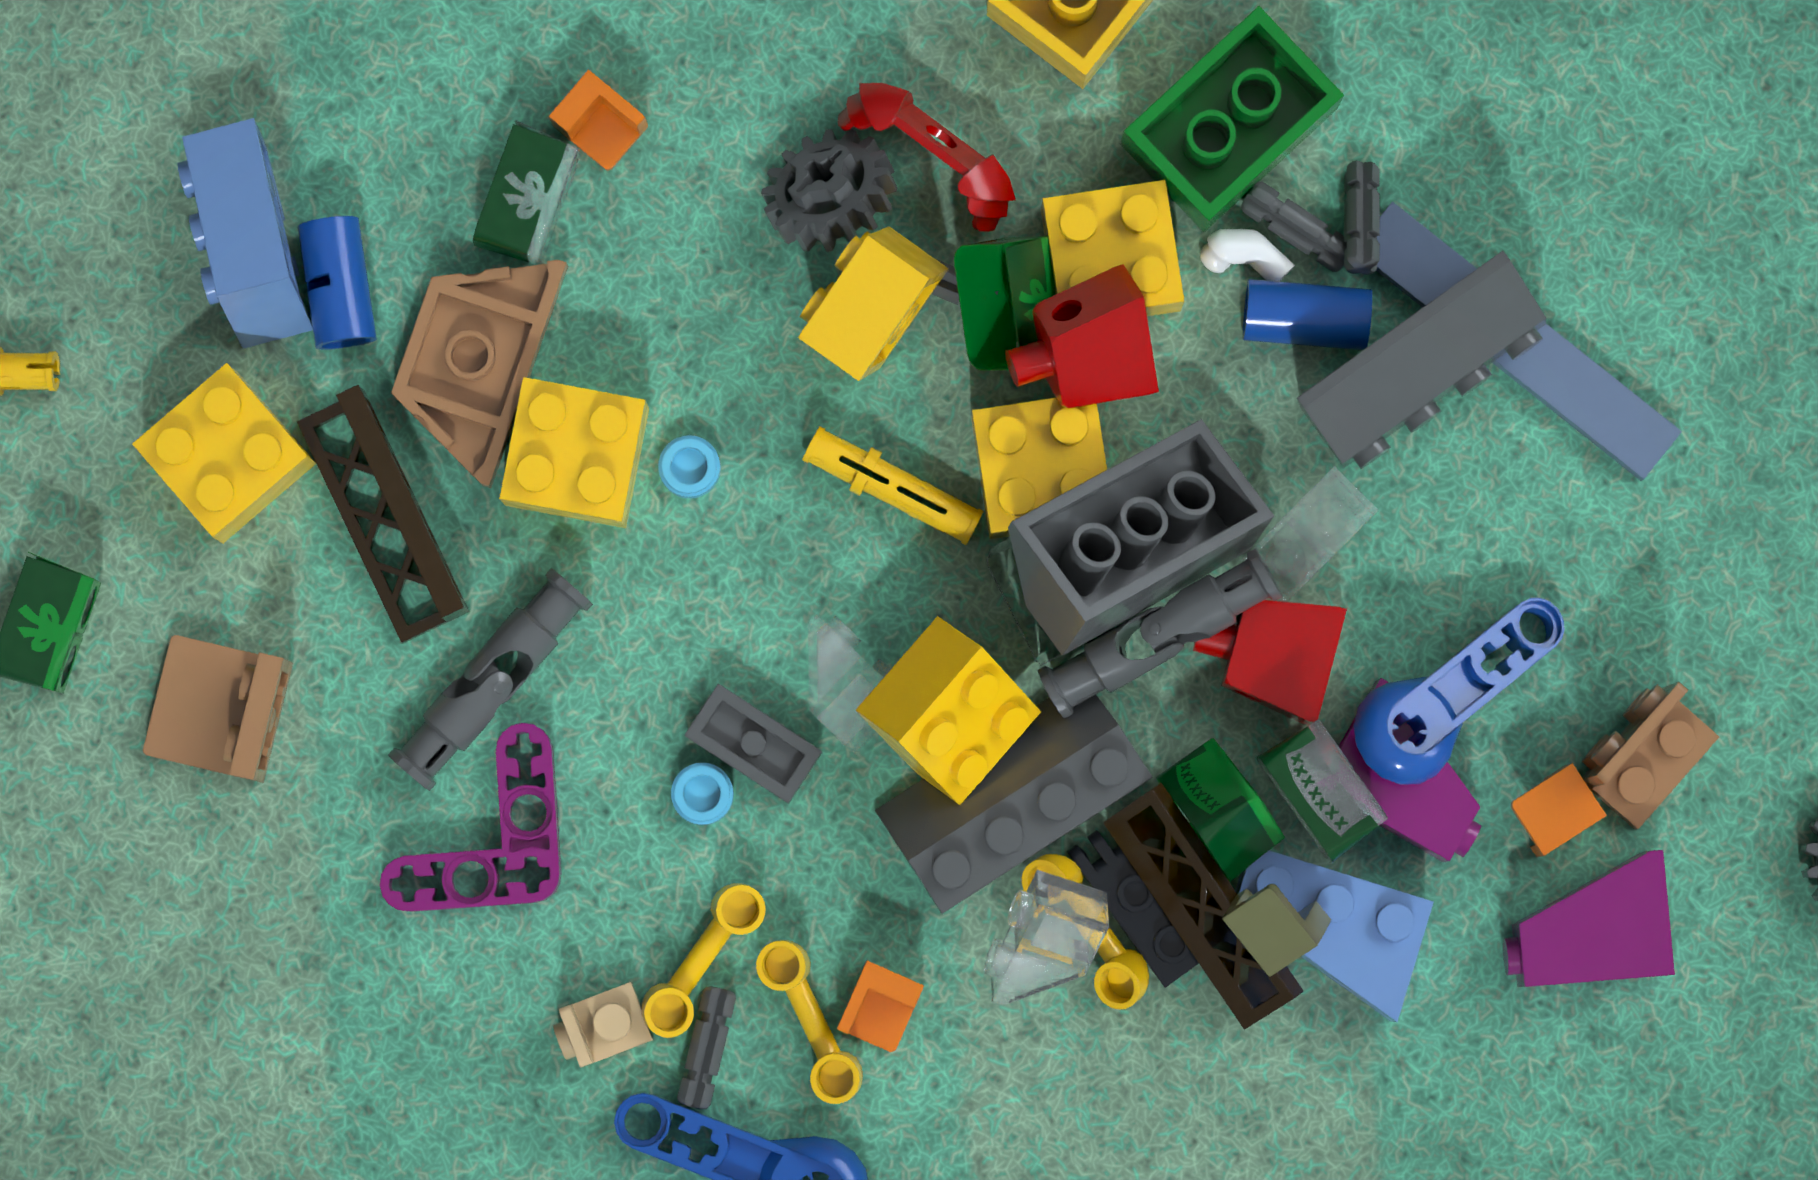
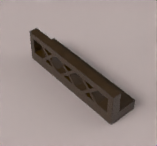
[297,385,470,644]
[1103,783,1303,1030]

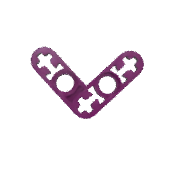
[380,723,562,912]

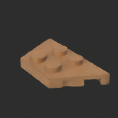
[391,260,568,488]

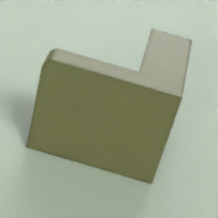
[1222,884,1331,977]

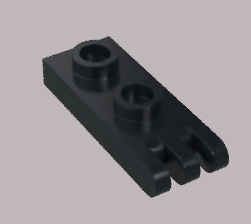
[1067,830,1199,988]

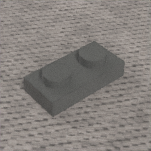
[684,684,823,804]

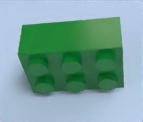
[1120,6,1344,232]

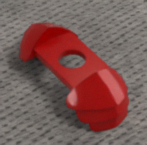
[838,83,1016,232]

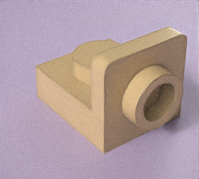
[553,982,654,1068]

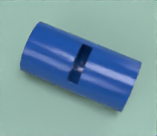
[298,216,377,350]
[1242,279,1372,350]

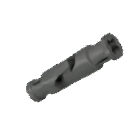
[1038,548,1283,718]
[388,568,593,791]

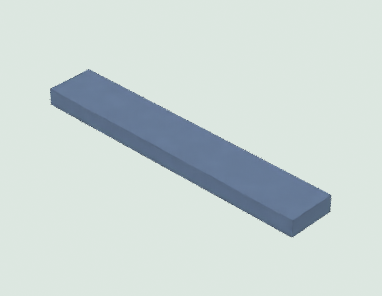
[1376,201,1682,481]

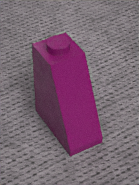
[1316,678,1482,863]
[1503,850,1675,987]

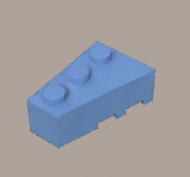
[177,118,313,349]
[1235,850,1434,1022]

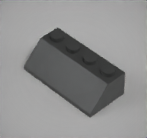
[1297,251,1546,469]
[1008,419,1274,656]
[875,695,1153,914]

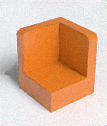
[549,69,648,170]
[1511,763,1607,857]
[837,960,924,1052]

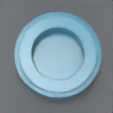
[658,435,721,498]
[671,763,734,825]

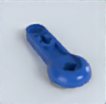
[1353,598,1565,785]
[614,1093,868,1180]

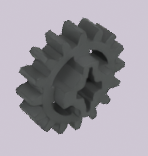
[761,129,897,252]

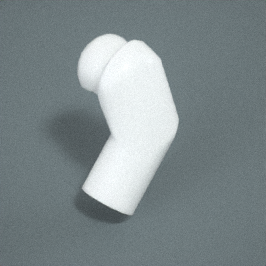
[1200,229,1295,282]

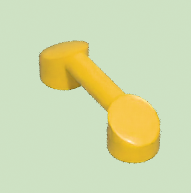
[1022,854,1149,1010]
[641,883,766,1038]
[756,940,863,1104]

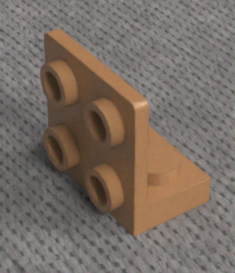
[143,635,293,783]
[1582,682,1720,830]

